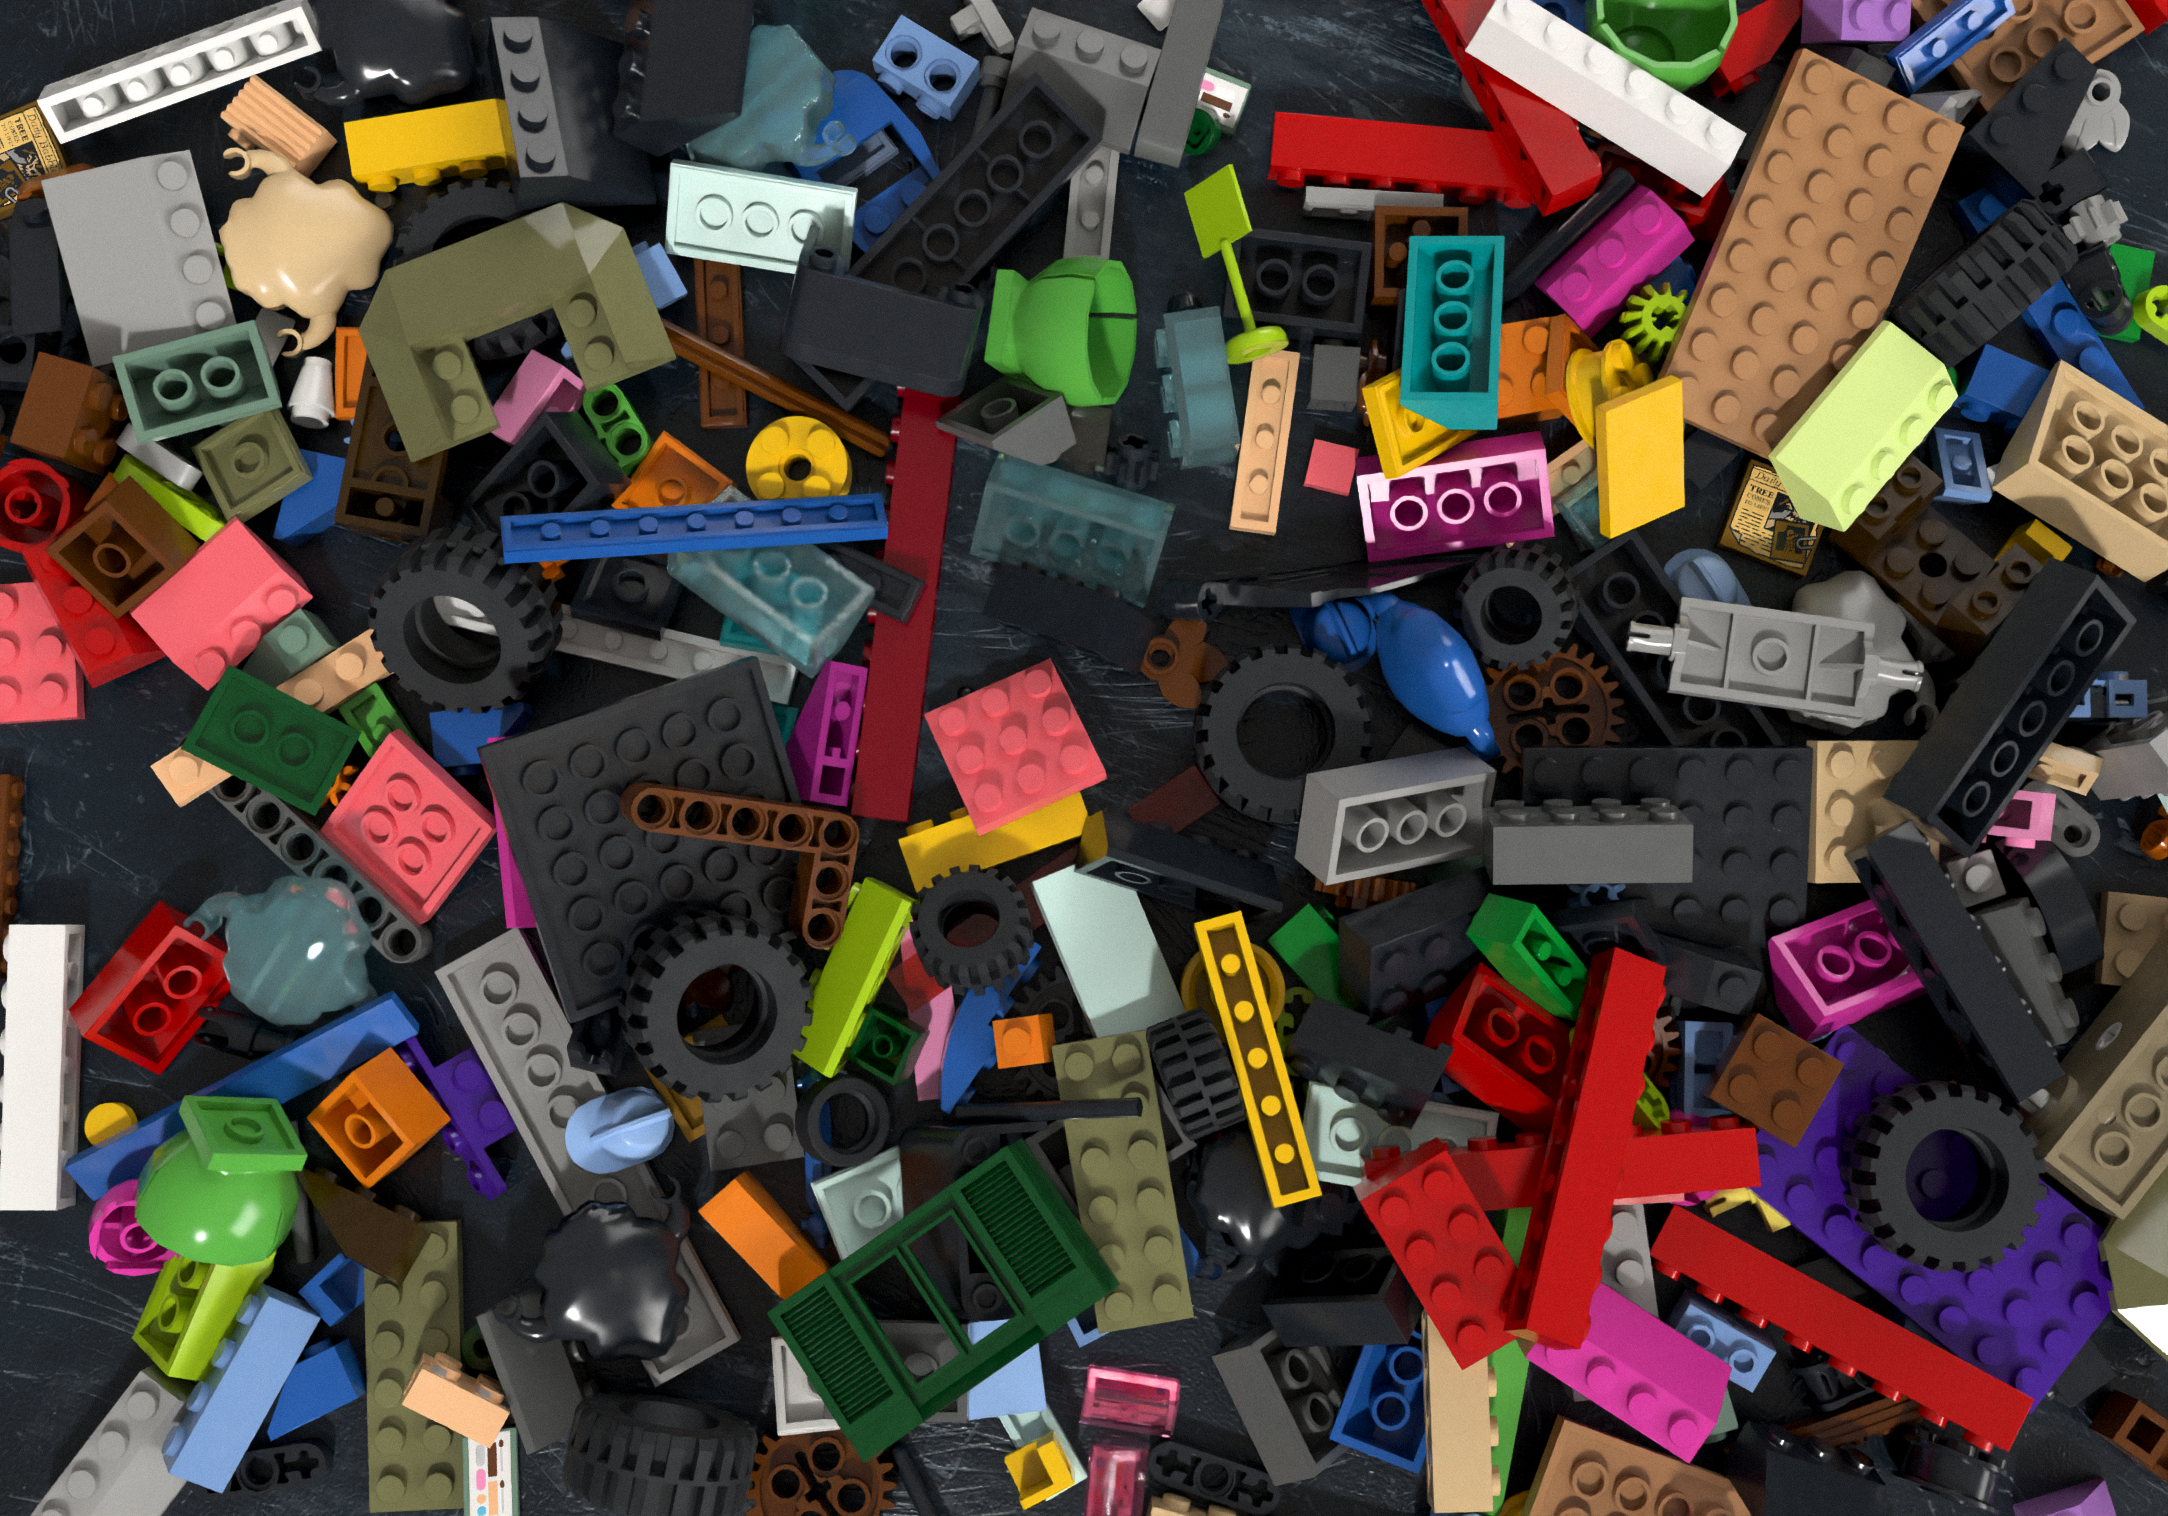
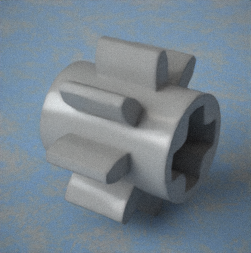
[2062,195,2128,249]

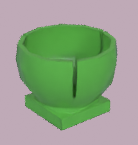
[1583,0,1738,93]
[984,256,1137,407]
[135,1095,308,1267]

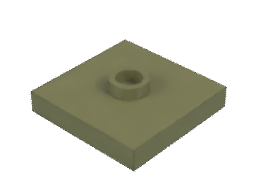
[191,408,314,523]

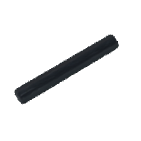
[1502,167,1637,311]

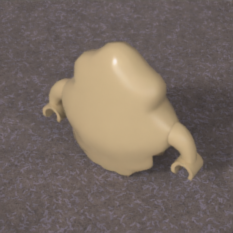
[219,147,394,358]

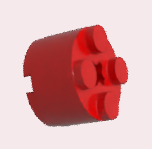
[0,458,92,554]

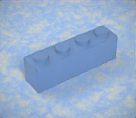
[161,1283,320,1493]

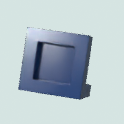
[298,1251,364,1327]

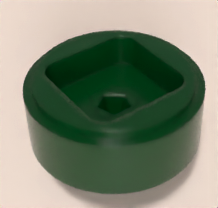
[1184,108,1221,155]

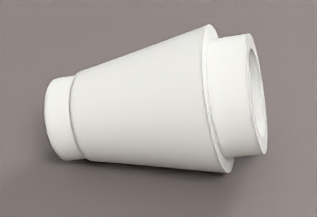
[287,357,335,429]

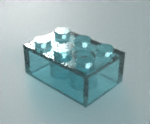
[1153,306,1240,470]

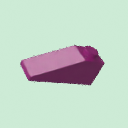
[785,660,868,806]

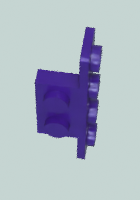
[394,1036,518,1201]

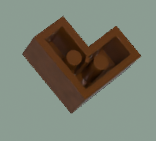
[1367,205,1468,311]

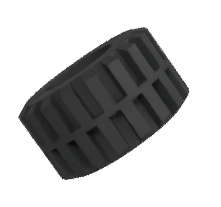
[1453,541,1581,670]
[909,865,1034,996]
[1146,1006,1246,1141]

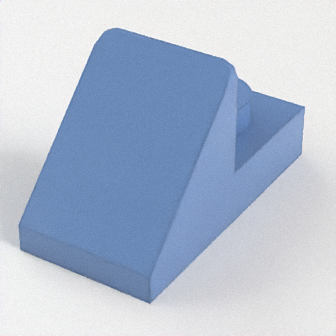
[1928,427,1992,505]

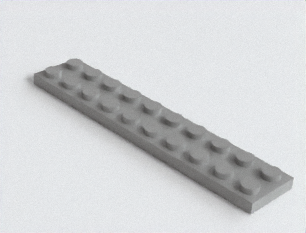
[435,928,741,1387]

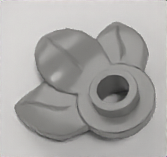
[2060,69,2130,158]

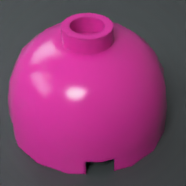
[88,1178,181,1276]

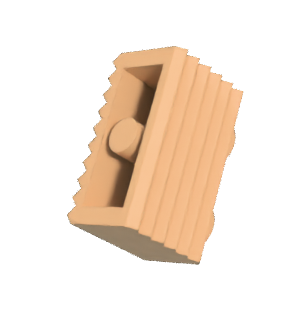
[220,75,338,178]

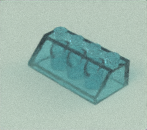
[970,452,1176,608]
[667,485,876,679]

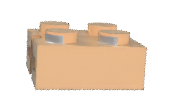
[402,1352,510,1448]

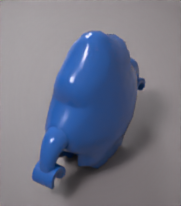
[1356,590,1501,763]

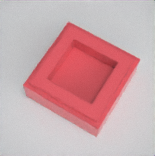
[1303,439,1359,496]

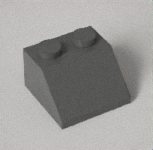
[935,375,1077,466]

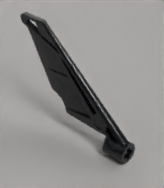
[1159,547,1495,623]

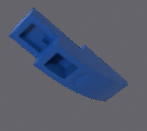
[938,942,1042,1114]

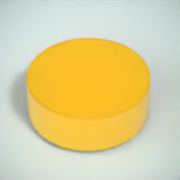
[84,1102,138,1146]

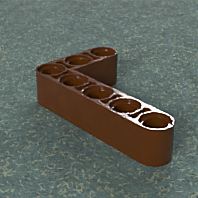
[620,782,859,950]

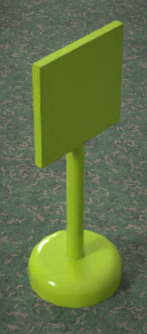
[1184,164,1289,364]

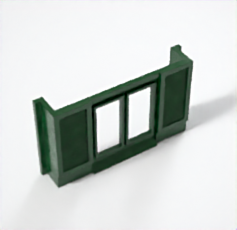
[767,1138,1121,1463]

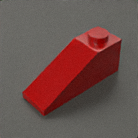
[1706,0,1803,98]
[1596,141,1732,244]

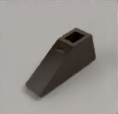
[294,1166,431,1286]

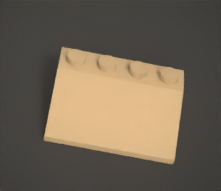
[1992,359,2168,582]

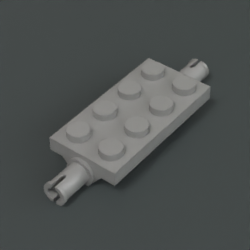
[1625,597,1924,720]

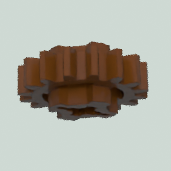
[1313,872,1417,910]

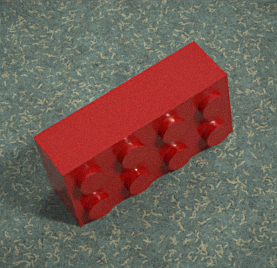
[1353,1137,1518,1371]

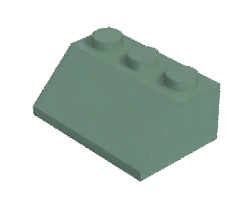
[112,320,282,445]

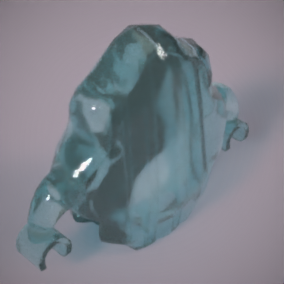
[685,17,856,172]
[183,875,378,1027]

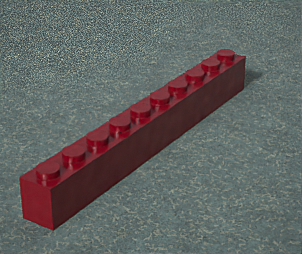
[847,386,965,823]

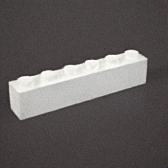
[1465,0,1747,197]
[0,925,85,1210]

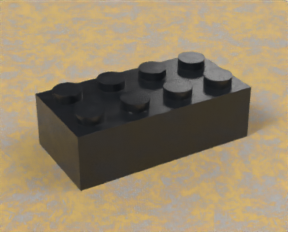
[1338,866,1533,1025]

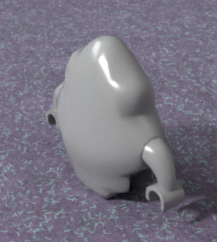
[1785,570,1939,736]

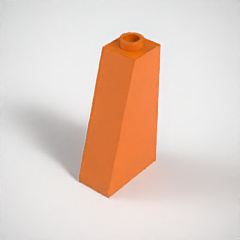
[698,1169,832,1300]

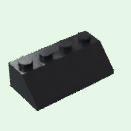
[1074,807,1283,925]

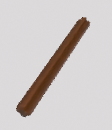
[660,317,891,457]

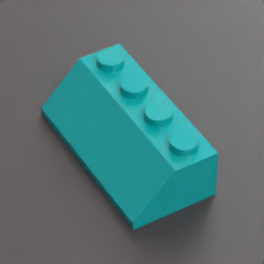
[1400,236,1505,430]

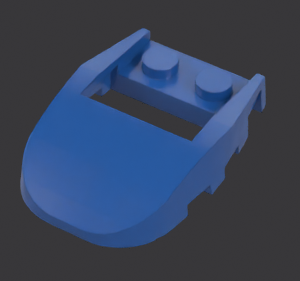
[775,70,941,258]

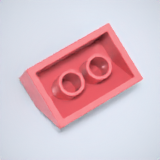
[129,516,313,691]

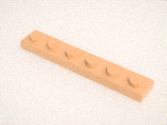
[150,629,394,808]

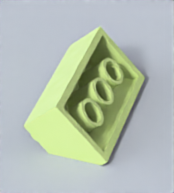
[1768,320,1958,532]

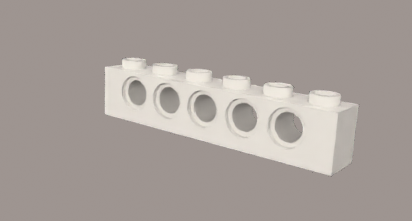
[37,0,323,144]

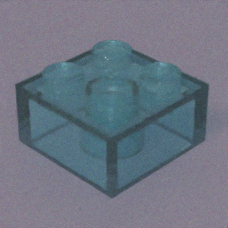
[1554,469,1610,550]

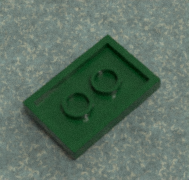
[181,665,362,816]

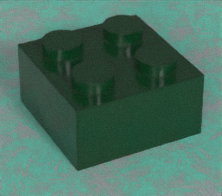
[847,1004,930,1086]

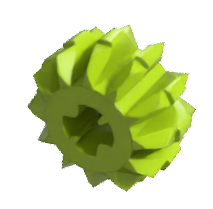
[1619,282,1688,364]

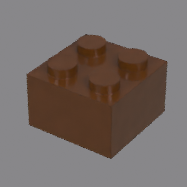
[9,351,129,476]
[45,475,201,619]
[1700,1012,1845,1148]

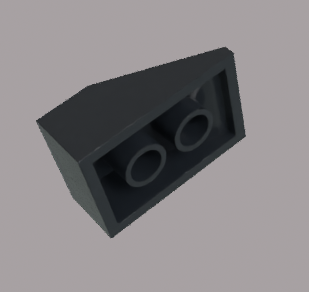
[460,412,632,541]

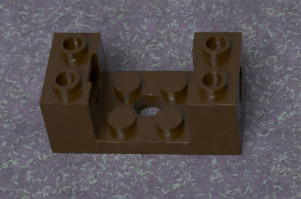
[334,354,481,543]
[1827,453,2043,664]

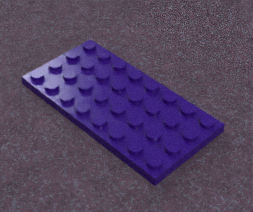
[1747,1025,2113,1415]

